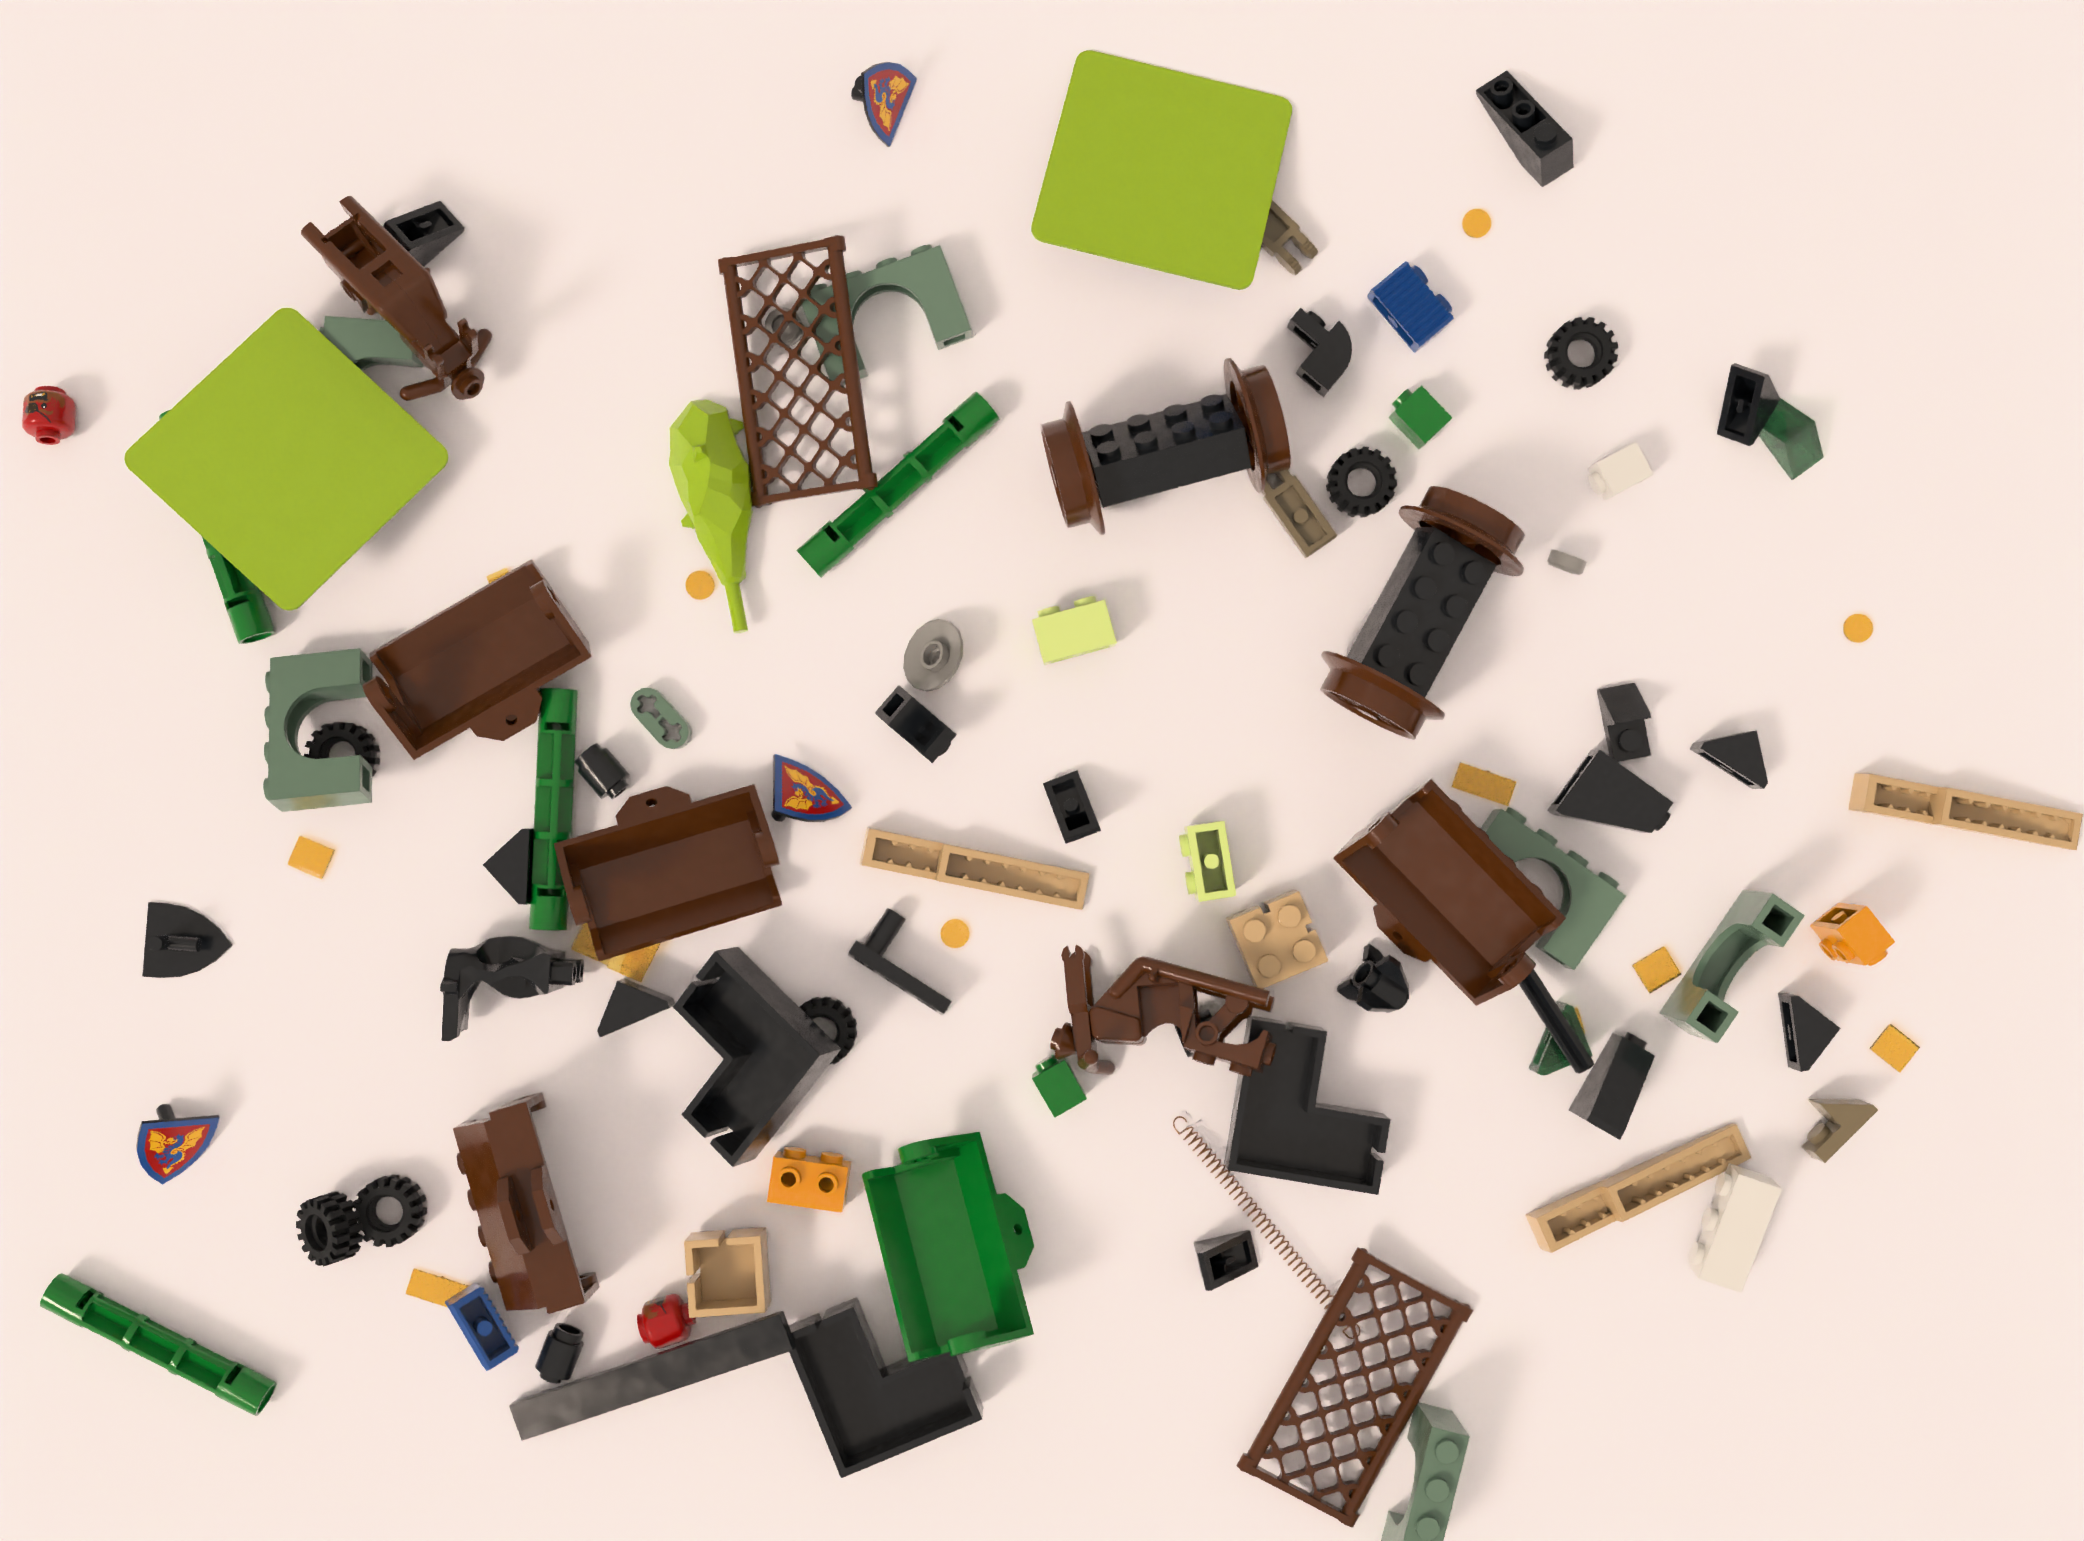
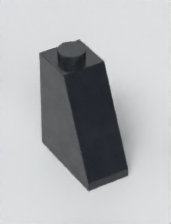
[1547,749,1673,833]
[1568,1032,1655,1140]

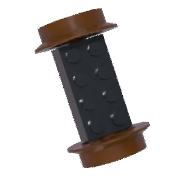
[1040,358,1291,535]
[1320,486,1525,740]

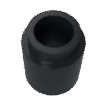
[574,743,630,800]
[535,1323,584,1384]

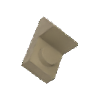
[1801,1099,1878,1163]

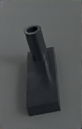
[848,908,952,1016]

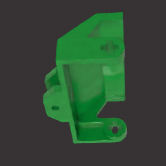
[862,1132,1034,1363]

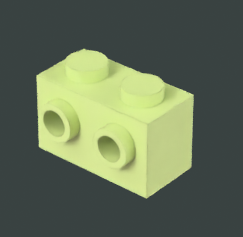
[1032,596,1117,665]
[1179,821,1237,902]

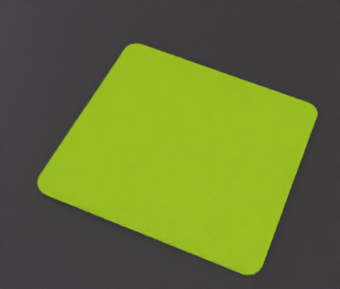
[1031,50,1292,290]
[124,308,449,611]

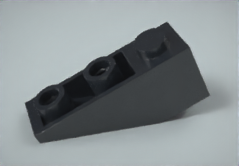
[1476,70,1574,187]

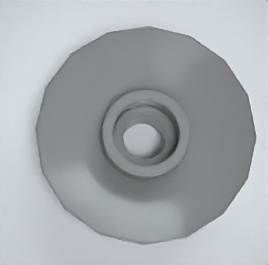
[903,619,963,692]

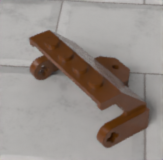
[362,559,592,760]
[1333,779,1566,1006]
[554,784,782,961]
[452,1092,600,1314]

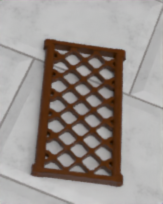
[718,235,878,508]
[1236,1247,1474,1528]

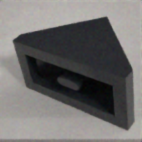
[383,201,465,267]
[1717,363,1781,446]
[1690,730,1768,789]
[483,828,533,905]
[597,978,675,1037]
[1778,992,1841,1072]
[1193,1230,1259,1291]

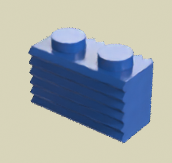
[1367,261,1454,353]
[445,1283,519,1371]

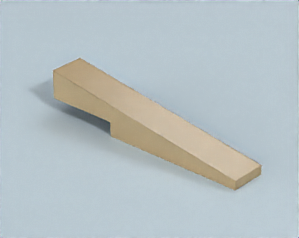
[1848,773,2083,851]
[859,827,1090,910]
[1525,1123,1751,1253]

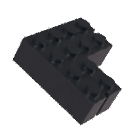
[673,947,841,1167]
[1224,1016,1391,1195]
[789,1297,984,1478]

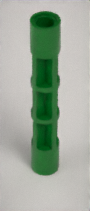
[796,391,1000,578]
[159,410,275,644]
[529,688,578,931]
[40,1273,277,1417]

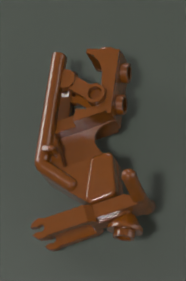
[301,196,492,401]
[1050,944,1277,1077]

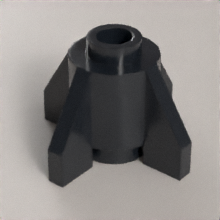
[1337,943,1409,1013]

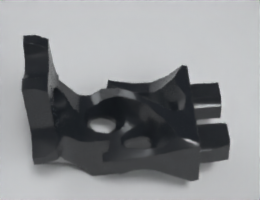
[440,936,584,1042]

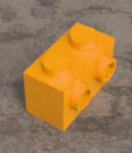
[1810,903,1895,966]
[767,1147,852,1213]

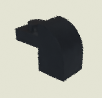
[1287,308,1352,398]
[875,685,957,764]

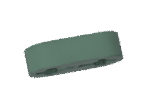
[630,688,692,749]

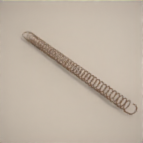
[1173,1116,1361,1339]

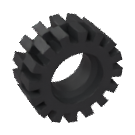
[1544,317,1618,390]
[1326,446,1398,518]
[304,722,380,776]
[800,996,857,1064]
[353,1174,427,1248]
[296,1191,363,1267]

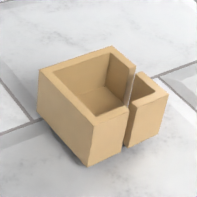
[1226,890,1328,989]
[684,1227,771,1318]

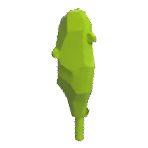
[669,399,753,633]

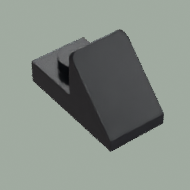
[1597,683,1651,762]
[1043,770,1101,844]

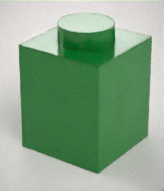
[1388,385,1452,449]
[1032,1055,1087,1118]

